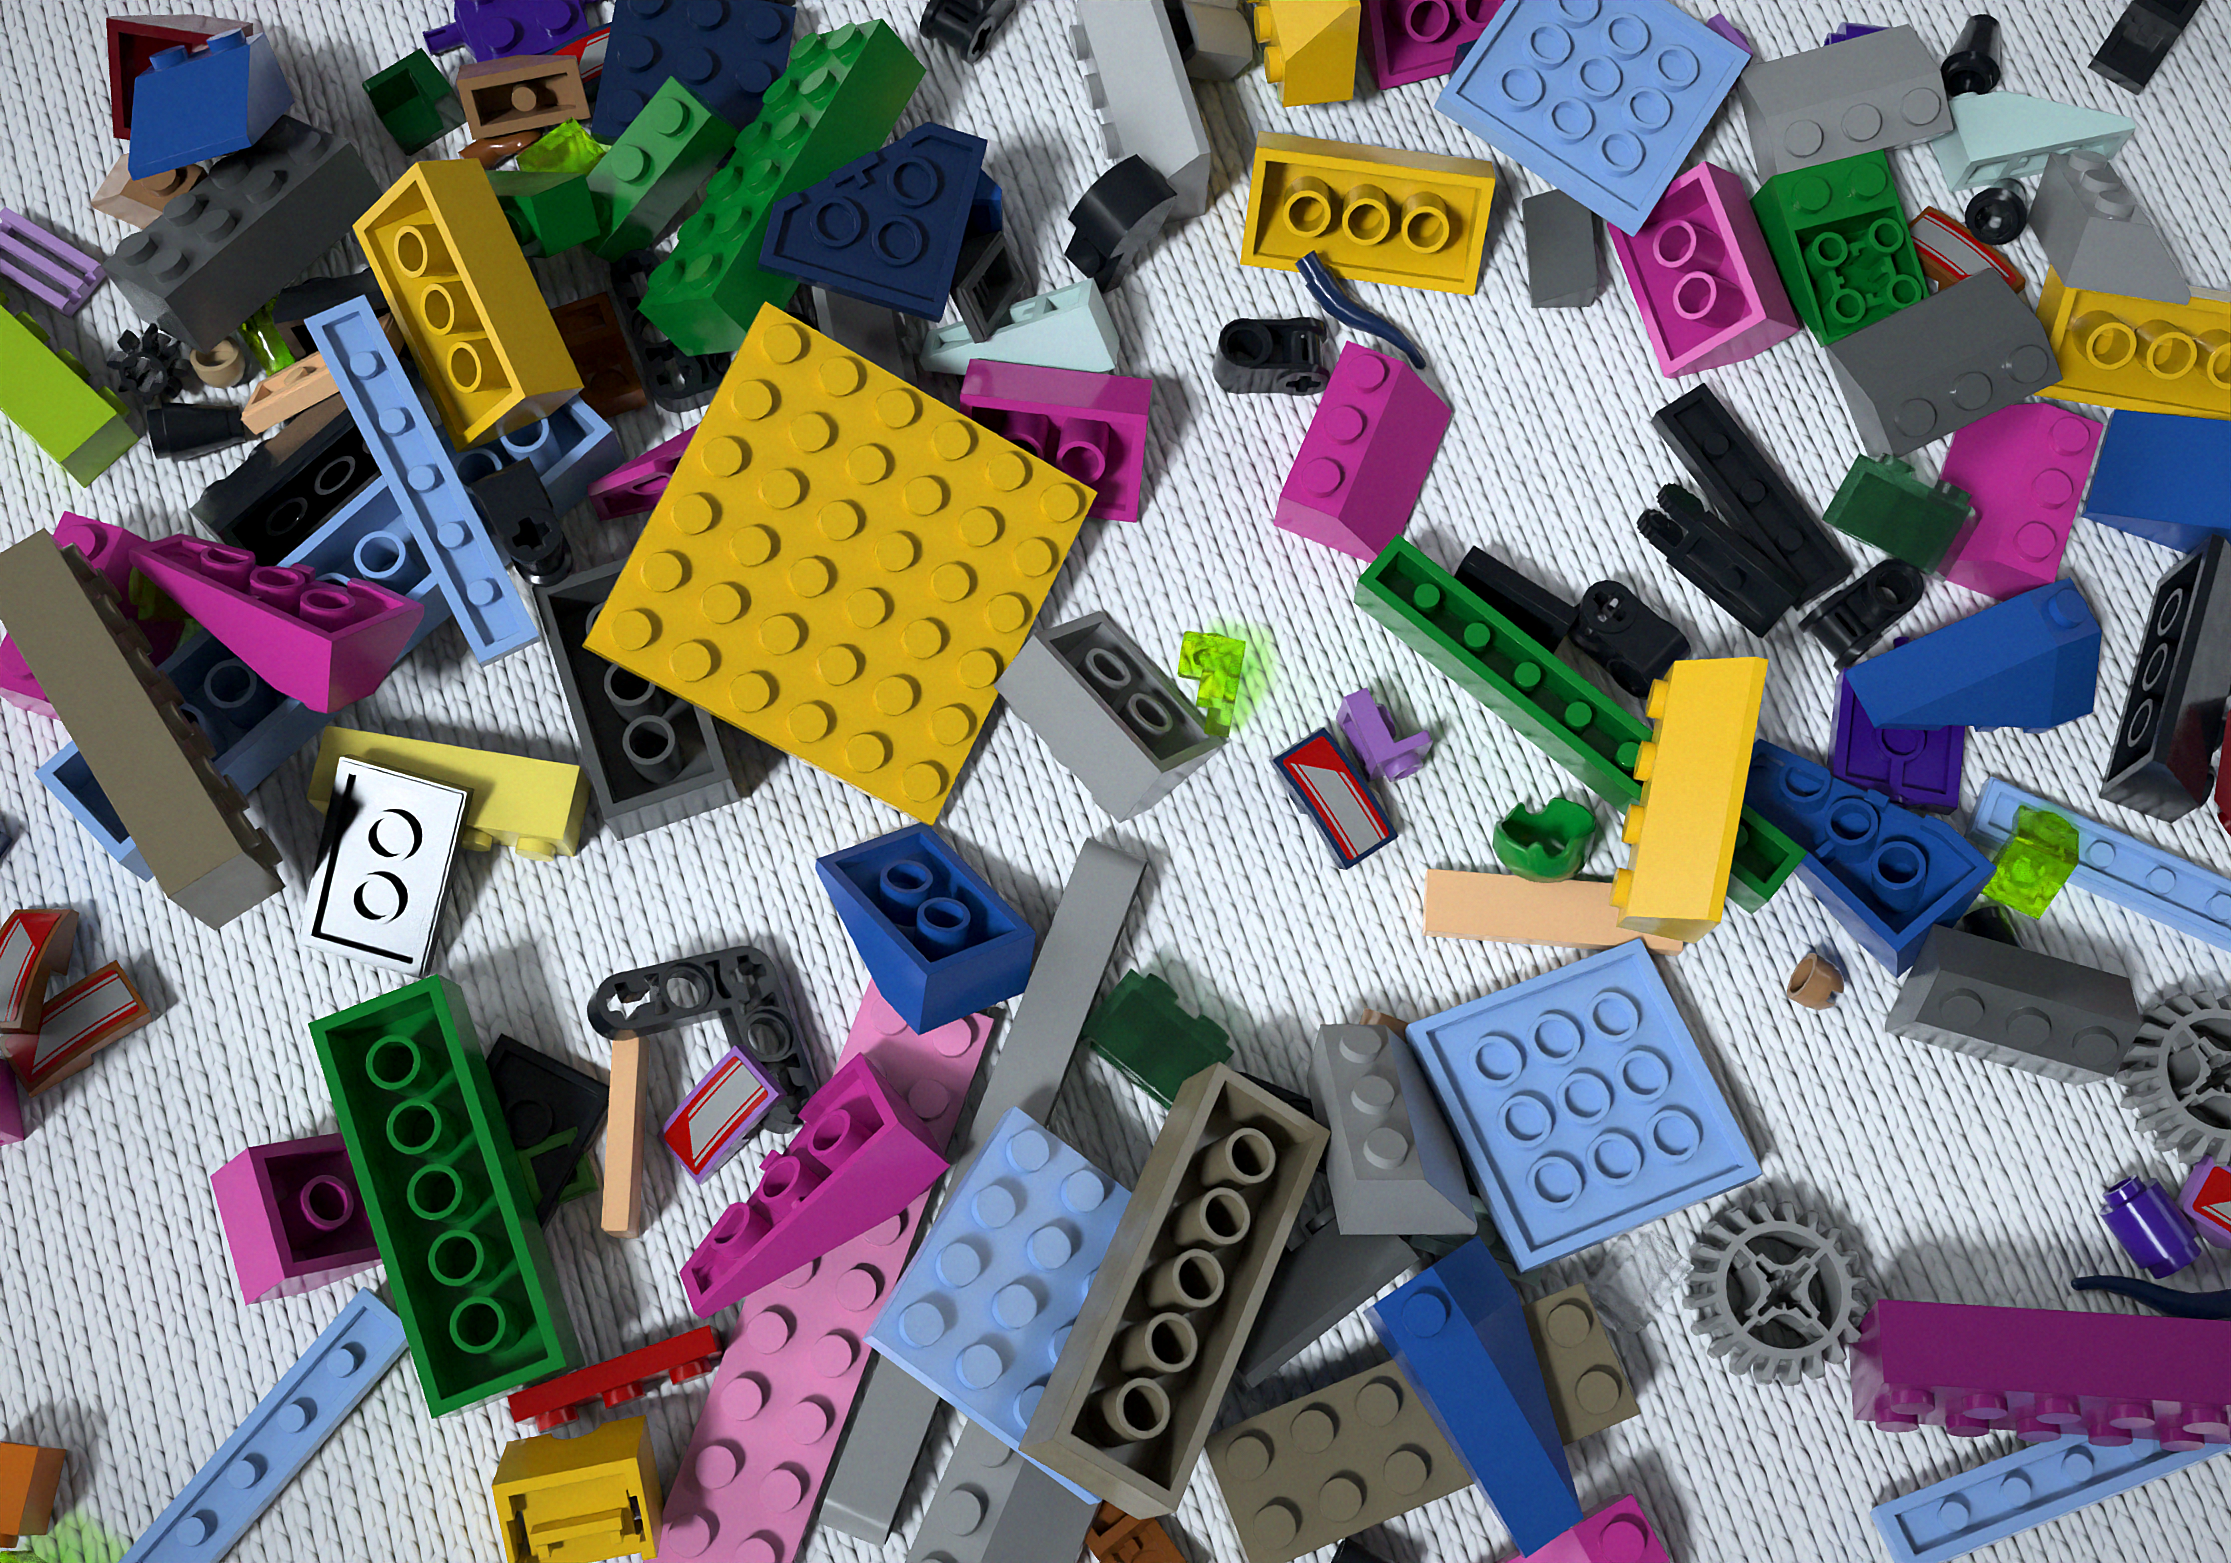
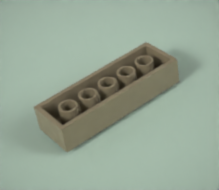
[0,527,286,931]
[1018,1061,1331,1520]
[1201,1282,1641,1563]

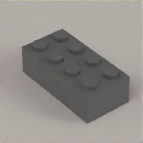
[100,114,384,355]
[532,557,741,841]

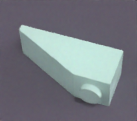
[1930,90,2136,193]
[919,277,1120,375]

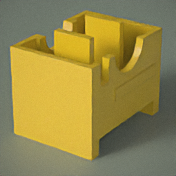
[491,1415,665,1563]

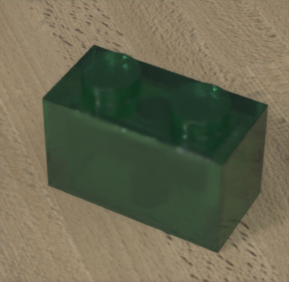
[1822,452,1982,584]
[1080,968,1235,1113]

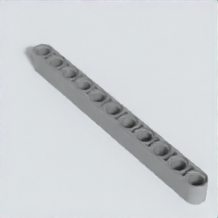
[818,837,1148,1548]

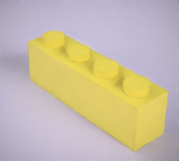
[306,725,592,862]

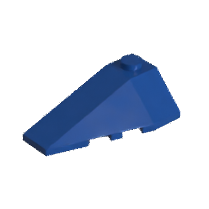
[1844,577,2102,734]
[1743,738,1997,979]
[1362,1235,1584,1558]

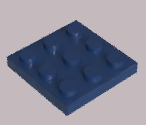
[590,0,797,169]

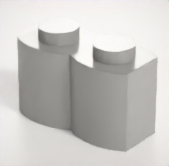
[1163,0,1253,82]

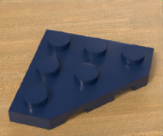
[757,121,988,323]

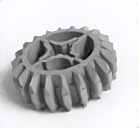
[2113,990,2231,1167]
[1681,1200,1870,1387]

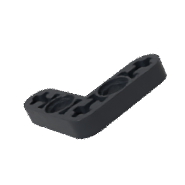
[610,249,816,413]
[587,946,818,1134]

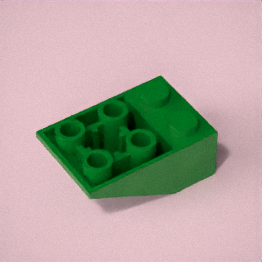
[1749,149,1930,348]

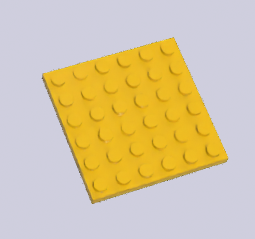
[582,301,1098,826]

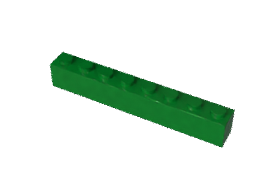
[1353,534,1808,915]

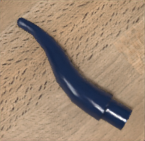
[1295,250,1426,370]
[2071,1275,2231,1321]

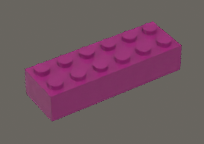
[1848,1299,2231,1451]

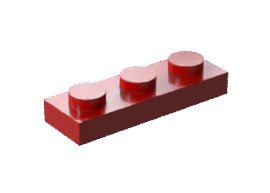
[507,1325,725,1433]

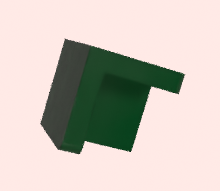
[362,47,467,156]

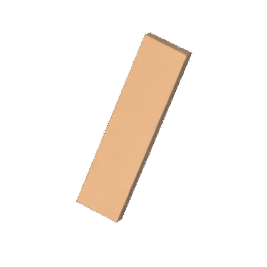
[1422,869,1683,956]

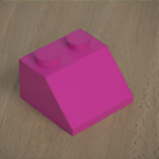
[210,1132,383,1306]

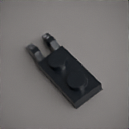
[1636,482,1805,638]

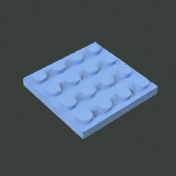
[1433,0,1751,237]
[1405,938,1763,1276]
[862,1106,1132,1505]

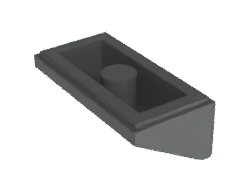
[1521,189,1598,308]

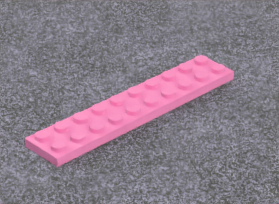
[643,977,995,1563]

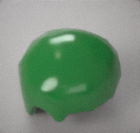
[1492,797,1596,883]

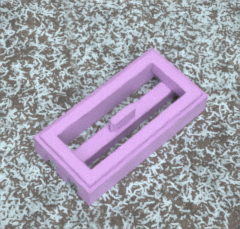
[0,206,107,319]

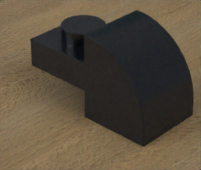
[2087,0,2203,96]
[1064,154,1178,294]

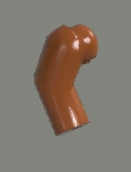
[458,128,550,170]

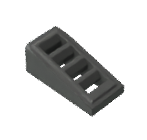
[949,230,1026,344]

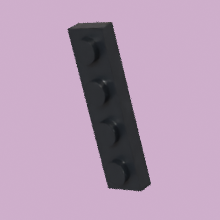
[1650,383,1852,612]

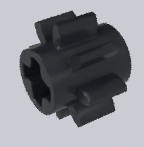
[107,323,193,405]

